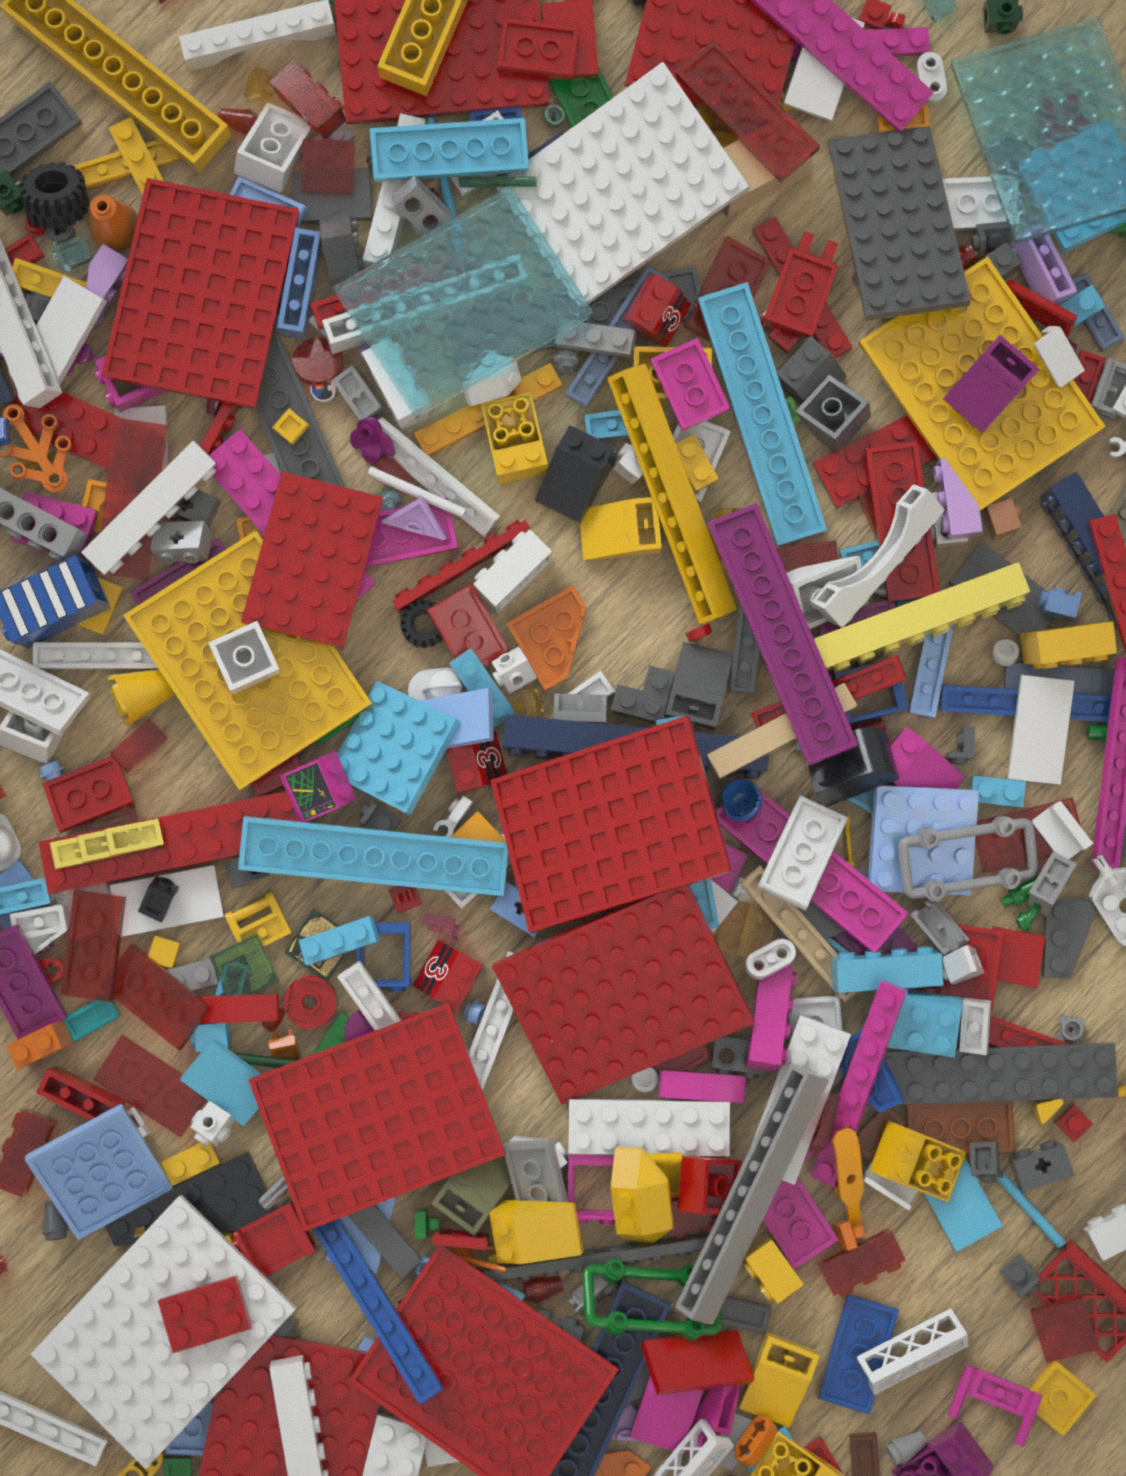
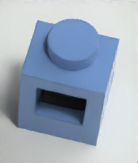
[1038,588,1082,622]

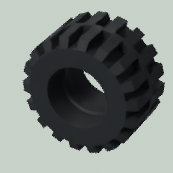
[20,162,90,230]

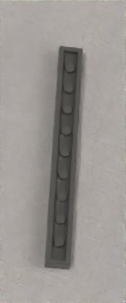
[483,1231,711,1284]

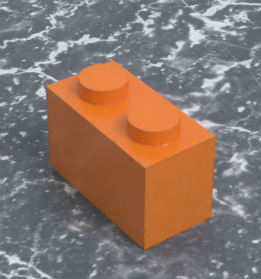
[6,1020,74,1070]

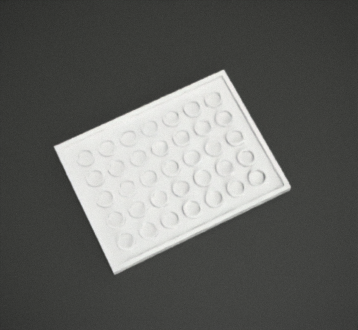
[495,62,750,311]
[31,1195,297,1469]

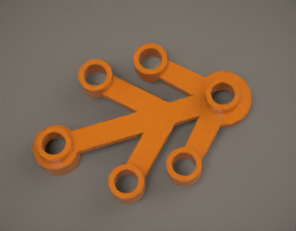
[0,404,72,493]

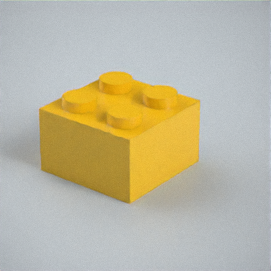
[743,1234,804,1304]

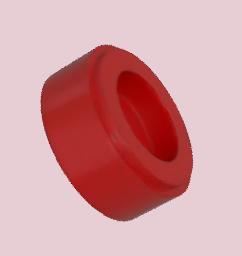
[685,623,713,642]

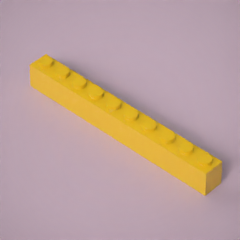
[607,364,737,624]

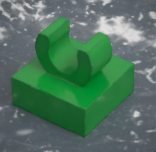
[415,1209,440,1239]

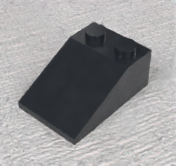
[535,425,618,523]

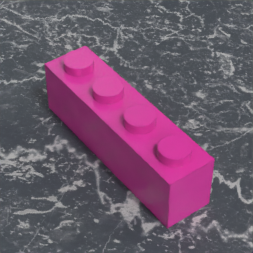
[746,963,797,1072]

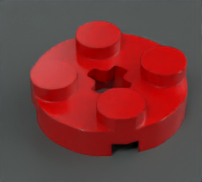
[283,976,337,1029]

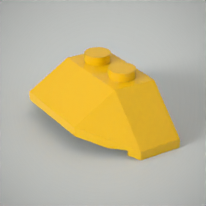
[611,1147,674,1244]

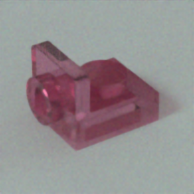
[422,914,460,945]

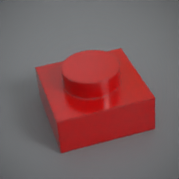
[1054,1104,1093,1143]

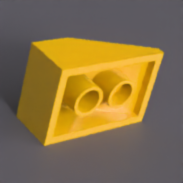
[489,1200,583,1264]

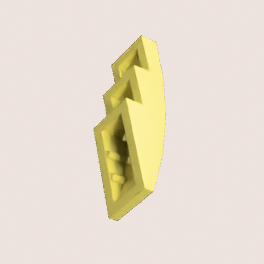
[50,819,164,870]

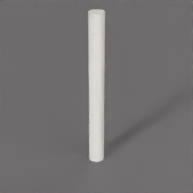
[367,466,466,518]

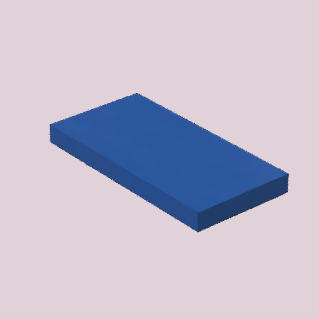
[817,1293,899,1415]

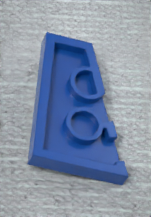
[839,1030,905,1113]

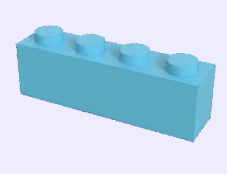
[831,946,943,993]

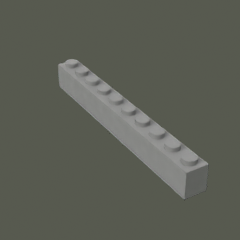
[675,1063,829,1325]

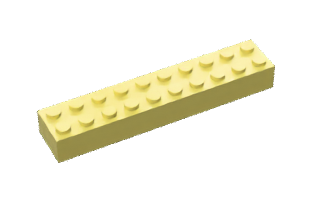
[814,562,1030,673]

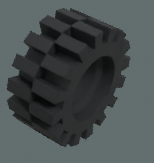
[400,599,443,648]

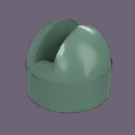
[543,105,565,127]

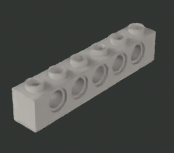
[0,488,88,562]

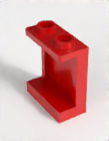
[232,1201,318,1277]

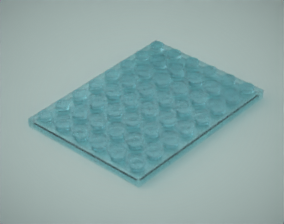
[950,17,1126,244]
[333,186,594,419]

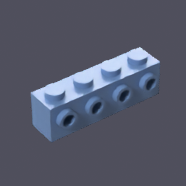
[275,228,323,340]

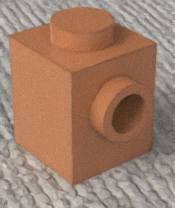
[982,497,1021,540]

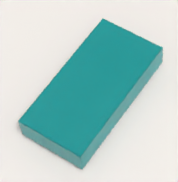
[63,993,121,1042]

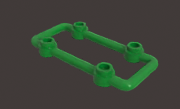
[582,1259,722,1341]

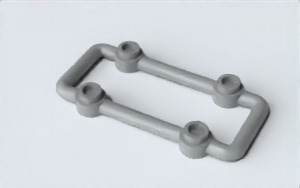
[898,815,1039,902]

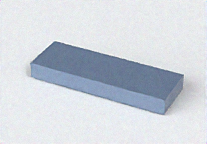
[1072,272,1125,352]

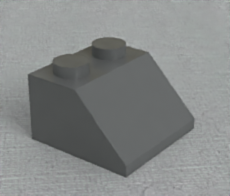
[777,336,847,405]
[795,375,871,453]

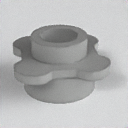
[553,350,579,373]
[1056,1015,1085,1043]

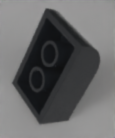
[808,727,899,807]

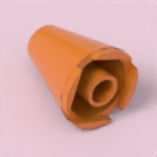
[89,195,138,252]

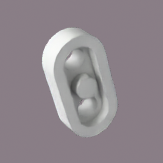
[916,52,947,105]
[745,939,796,980]

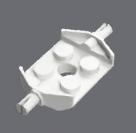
[1089,855,1126,946]

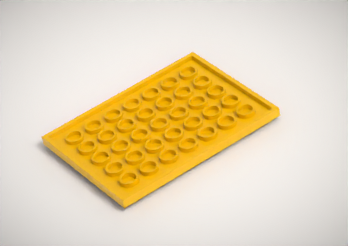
[858,256,1106,511]
[123,531,372,791]

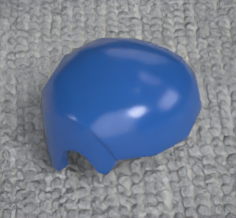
[721,778,762,822]

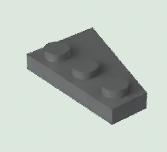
[1042,898,1097,979]

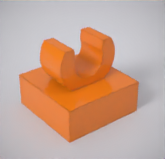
[268,1028,300,1059]
[833,1220,866,1251]

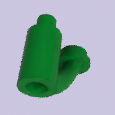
[1000,877,1041,932]

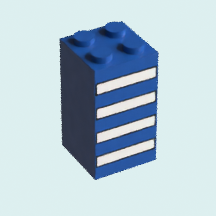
[0,555,111,648]

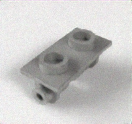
[568,1275,623,1316]

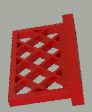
[1034,1239,1126,1362]

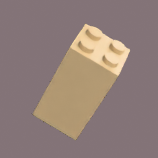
[723,114,814,218]

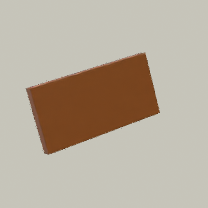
[905,1101,1015,1155]

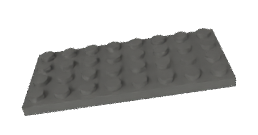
[828,125,971,321]

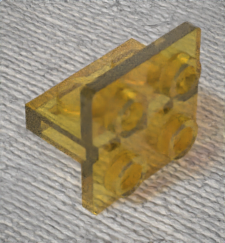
[717,902,775,958]

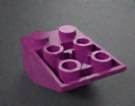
[943,335,1040,434]
[891,1422,994,1476]

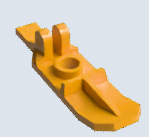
[831,1127,864,1227]

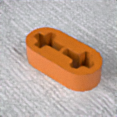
[734,1415,777,1467]

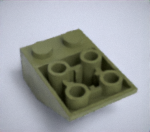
[431,1156,511,1235]

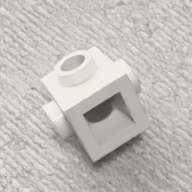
[612,443,644,485]
[492,647,537,693]
[191,1101,235,1147]

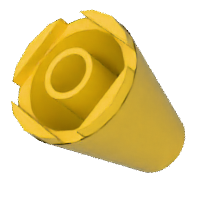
[107,669,176,726]

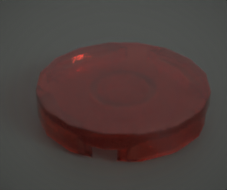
[293,337,344,386]

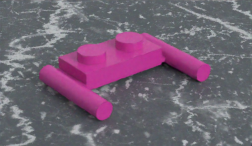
[947,1364,1043,1447]

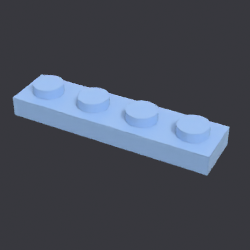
[908,625,954,719]

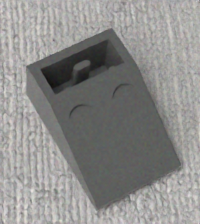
[664,642,734,730]

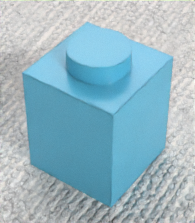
[190,1023,232,1052]

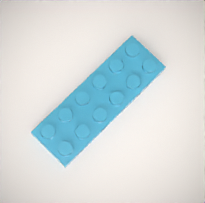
[370,118,529,182]

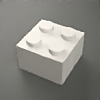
[208,621,280,695]

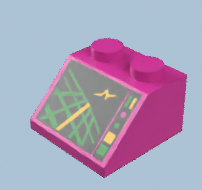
[280,751,356,822]

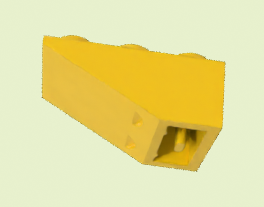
[480,392,548,485]
[580,497,662,561]
[869,1121,967,1202]
[739,1331,820,1428]
[750,1431,846,1476]

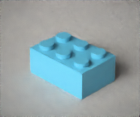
[888,988,963,1058]

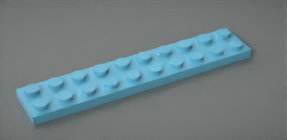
[697,282,827,546]
[238,816,508,896]

